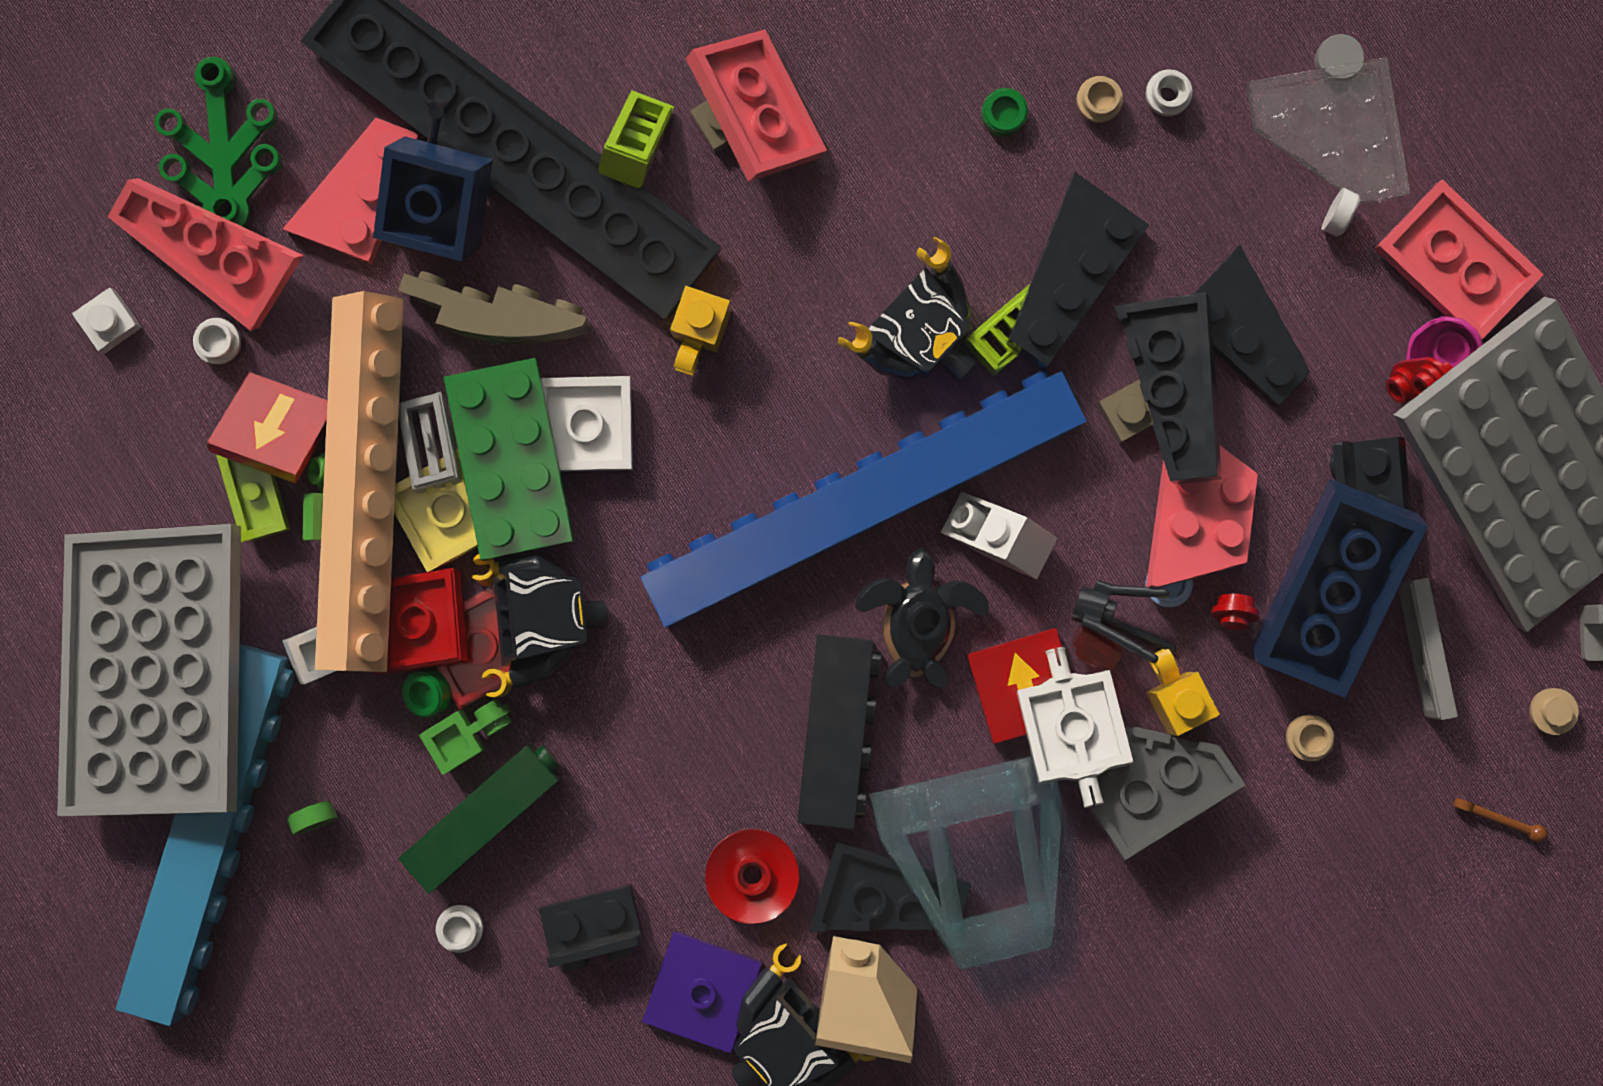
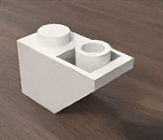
[941,492,1058,579]

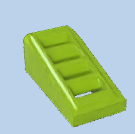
[598,90,674,188]
[964,284,1030,377]

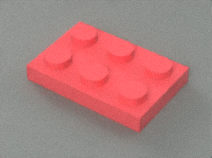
[685,30,827,182]
[1374,179,1544,339]

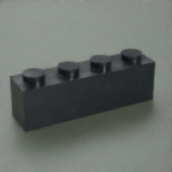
[797,634,881,829]

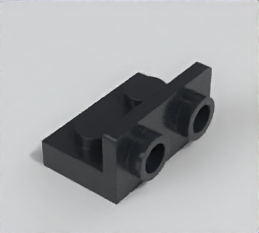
[1330,436,1411,511]
[538,884,644,972]

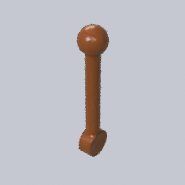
[1453,797,1547,843]

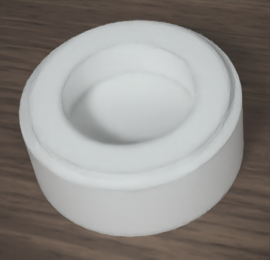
[1322,188,1360,237]

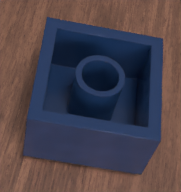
[373,136,493,262]

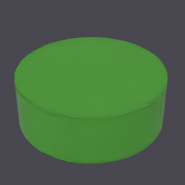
[287,801,338,836]

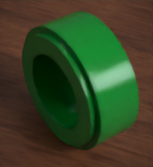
[981,88,1028,137]
[402,668,451,718]

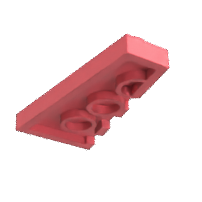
[108,178,304,331]

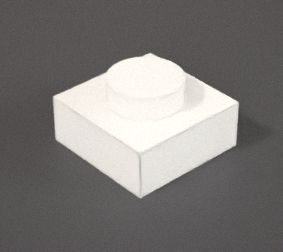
[72,287,142,354]
[282,627,336,684]

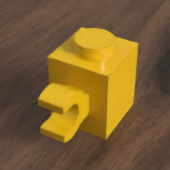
[670,286,732,376]
[1146,649,1220,736]

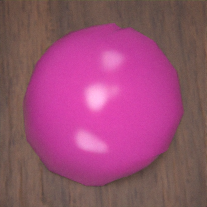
[1406,316,1483,368]

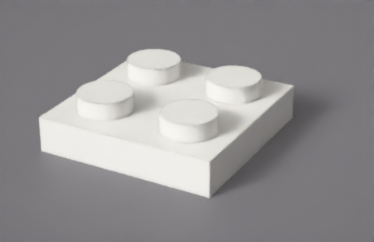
[542,376,633,472]

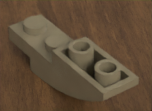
[398,271,591,344]

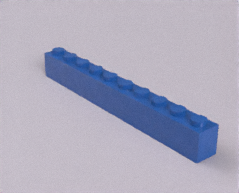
[640,370,1087,628]

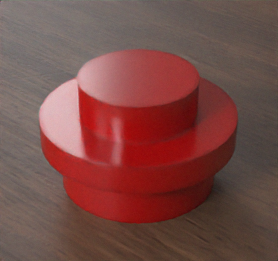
[1211,593,1259,630]

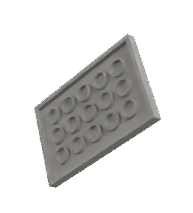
[1393,297,1603,632]
[57,524,241,816]

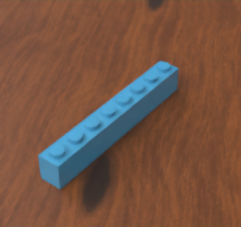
[115,643,295,1026]

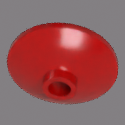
[705,829,799,924]

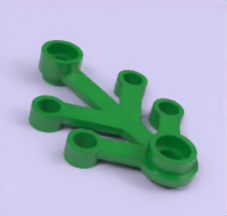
[154,56,283,227]

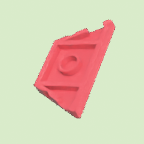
[1146,445,1258,588]

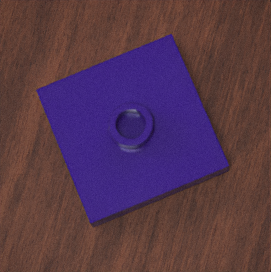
[642,930,762,1053]

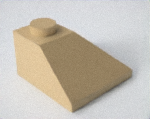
[815,936,917,1063]

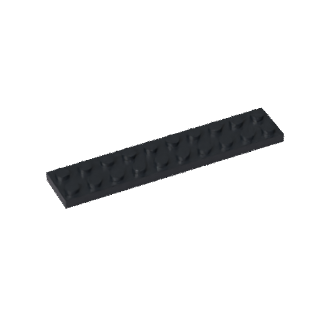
[301,0,722,322]

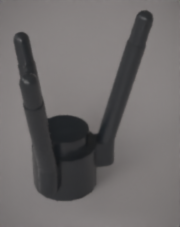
[1072,580,1177,663]

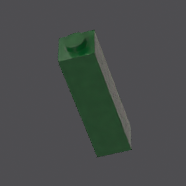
[398,743,563,894]

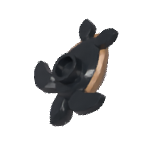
[856,548,989,688]

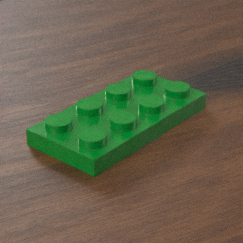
[444,358,575,561]

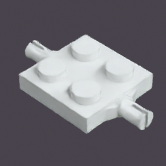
[1017,647,1133,808]

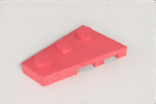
[283,118,422,265]

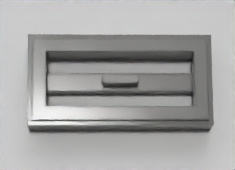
[398,392,462,494]

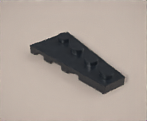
[1006,172,1149,371]

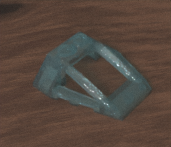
[869,756,1061,970]

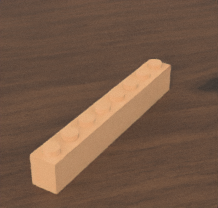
[315,291,404,672]

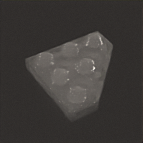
[1246,57,1410,205]

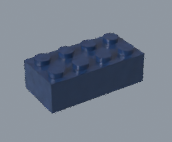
[1252,479,1428,698]

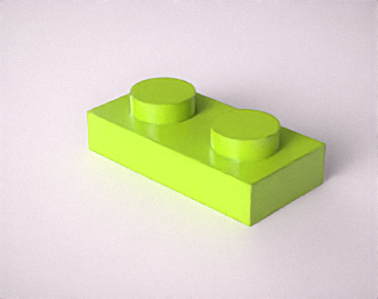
[216,455,291,543]

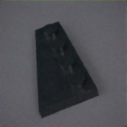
[1115,292,1222,484]

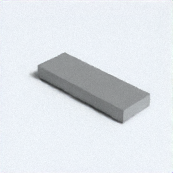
[1398,578,1458,720]

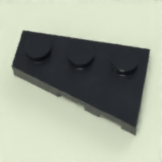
[1193,245,1311,407]
[809,840,972,932]

